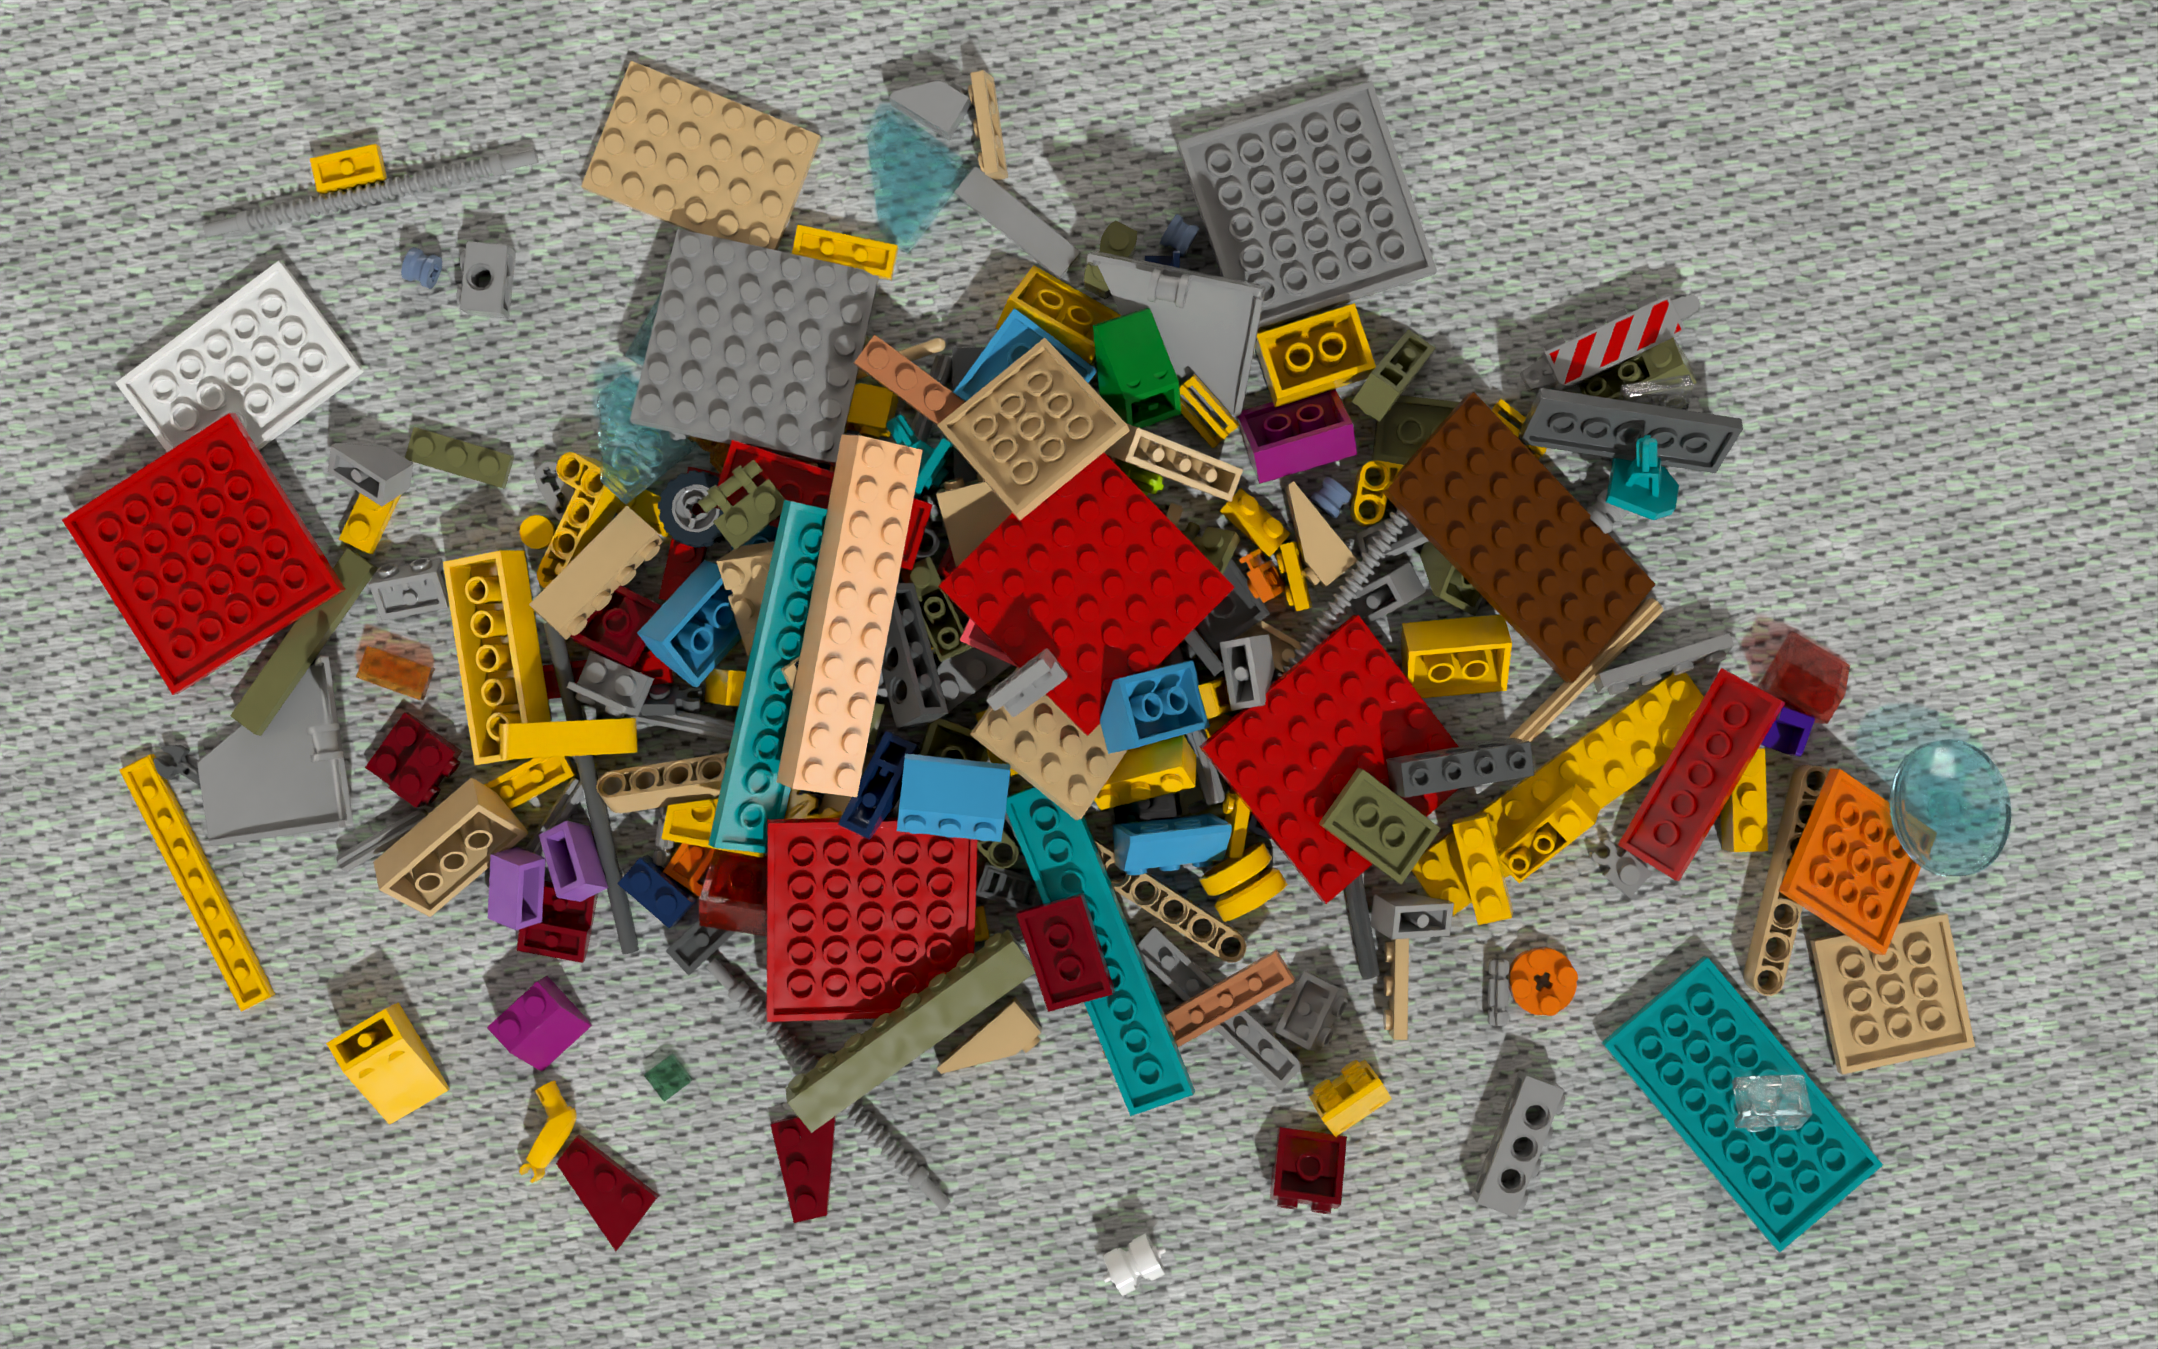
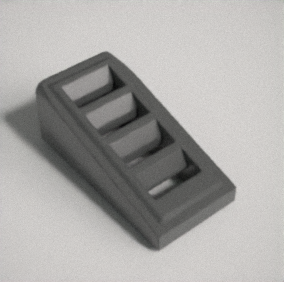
[976,861,1043,910]

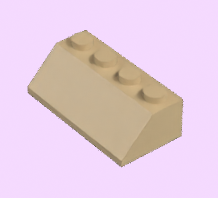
[373,777,528,917]

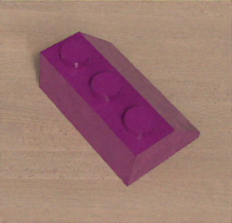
[1237,389,1357,484]

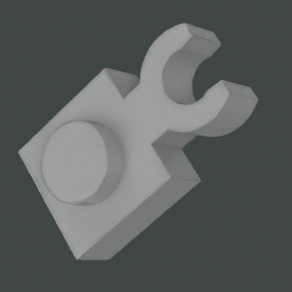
[1588,838,1652,898]

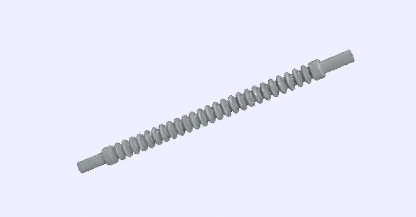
[706,958,951,1211]

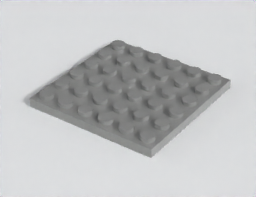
[1178,80,1437,331]
[630,228,879,467]

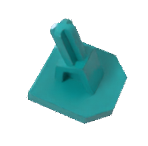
[886,415,953,500]
[1605,435,1679,520]

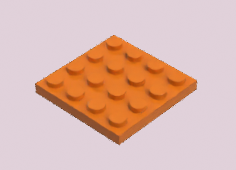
[1778,768,1935,955]

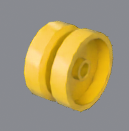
[1199,842,1288,922]

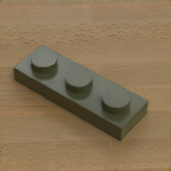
[405,427,514,489]

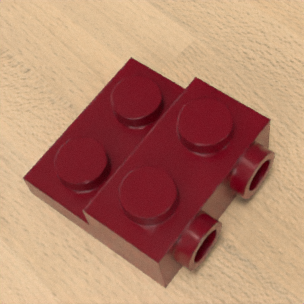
[570,585,661,669]
[365,712,463,808]
[1270,1127,1347,1214]

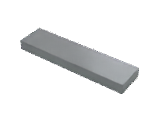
[954,166,1081,280]

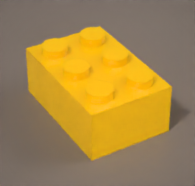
[1255,303,1376,408]

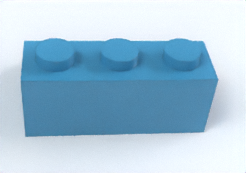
[637,560,741,688]
[1100,660,1210,754]
[897,753,1011,842]
[1112,813,1232,875]

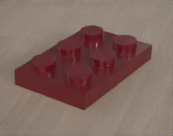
[1016,893,1115,1012]

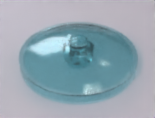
[1890,739,2011,877]

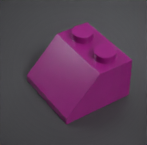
[487,976,592,1072]

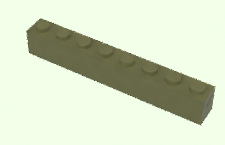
[786,929,1035,1133]

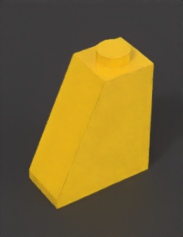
[704,669,746,706]

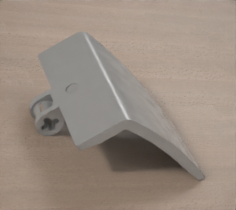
[1086,251,1266,416]
[197,655,354,846]

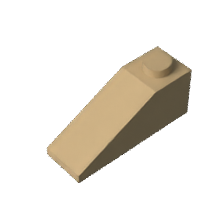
[1285,481,1358,588]
[937,997,1042,1074]

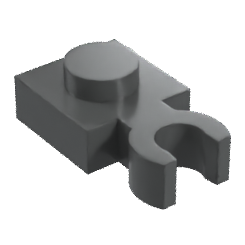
[641,684,704,716]

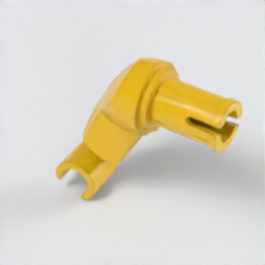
[519,1080,577,1183]

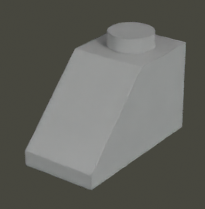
[889,80,970,141]
[328,443,414,506]
[1345,562,1426,624]
[1220,634,1275,711]
[1371,892,1454,939]

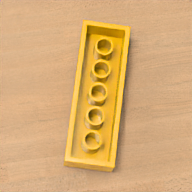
[443,550,551,765]

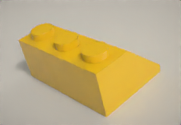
[995,265,1121,366]
[1401,615,1512,698]

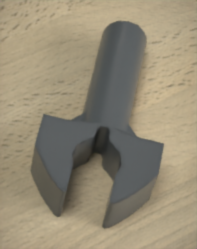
[153,745,200,786]

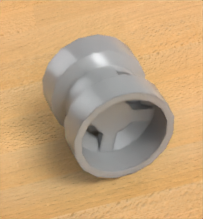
[1585,489,1629,534]

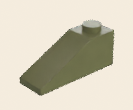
[1352,329,1436,422]

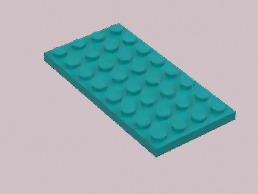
[1601,956,1883,1253]

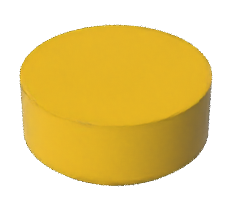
[519,515,556,550]

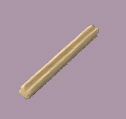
[1510,598,1663,742]

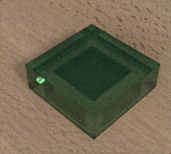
[644,1053,693,1102]

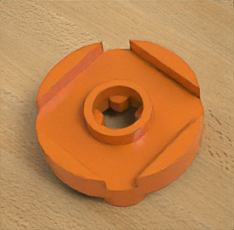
[1507,947,1578,1016]

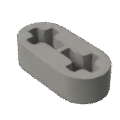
[535,461,576,521]

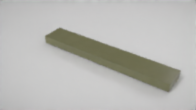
[230,548,378,736]

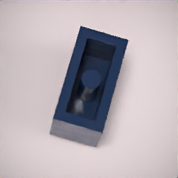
[617,855,699,929]

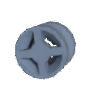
[1159,214,1200,257]
[401,247,443,289]
[1309,477,1353,519]

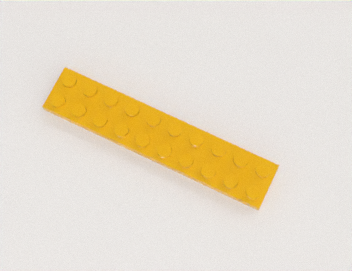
[1411,672,1704,916]

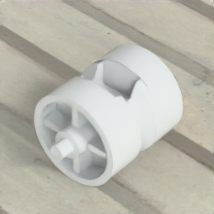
[1103,1233,1166,1296]

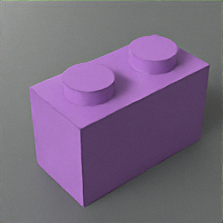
[539,821,608,902]
[488,847,545,930]

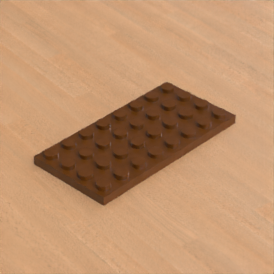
[1381,392,1656,683]

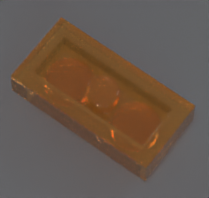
[356,645,435,700]

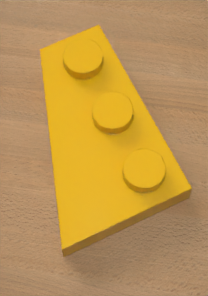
[661,798,765,858]

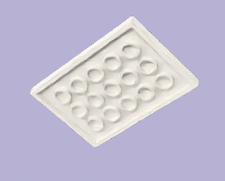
[115,261,365,452]

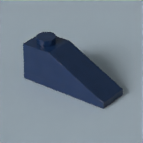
[838,731,920,840]

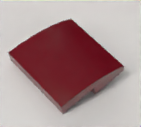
[517,881,598,963]

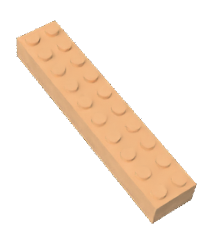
[776,435,923,797]

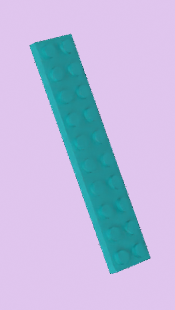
[708,500,827,853]
[1006,786,1195,1117]

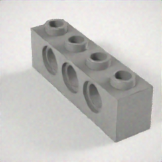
[1471,1069,1565,1218]

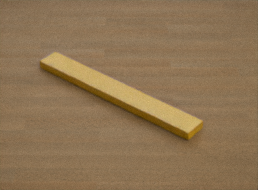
[119,754,275,1012]

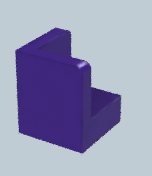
[1761,707,1815,757]

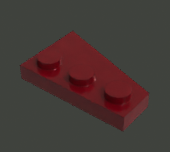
[770,1115,837,1223]
[556,1134,659,1252]

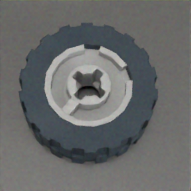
[658,470,724,548]

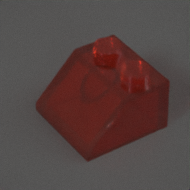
[1757,631,1850,724]
[699,849,767,937]

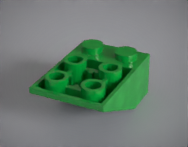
[1093,308,1181,428]

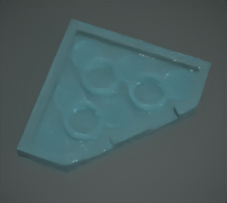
[867,110,969,254]
[597,374,697,505]

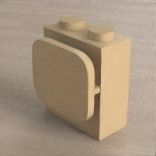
[936,474,1012,567]

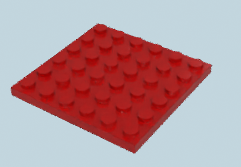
[62,413,346,695]
[938,452,1235,736]
[1199,615,1459,904]
[766,817,977,1022]

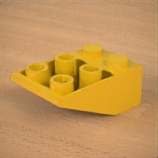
[326,1002,450,1125]
[1309,1059,1392,1137]

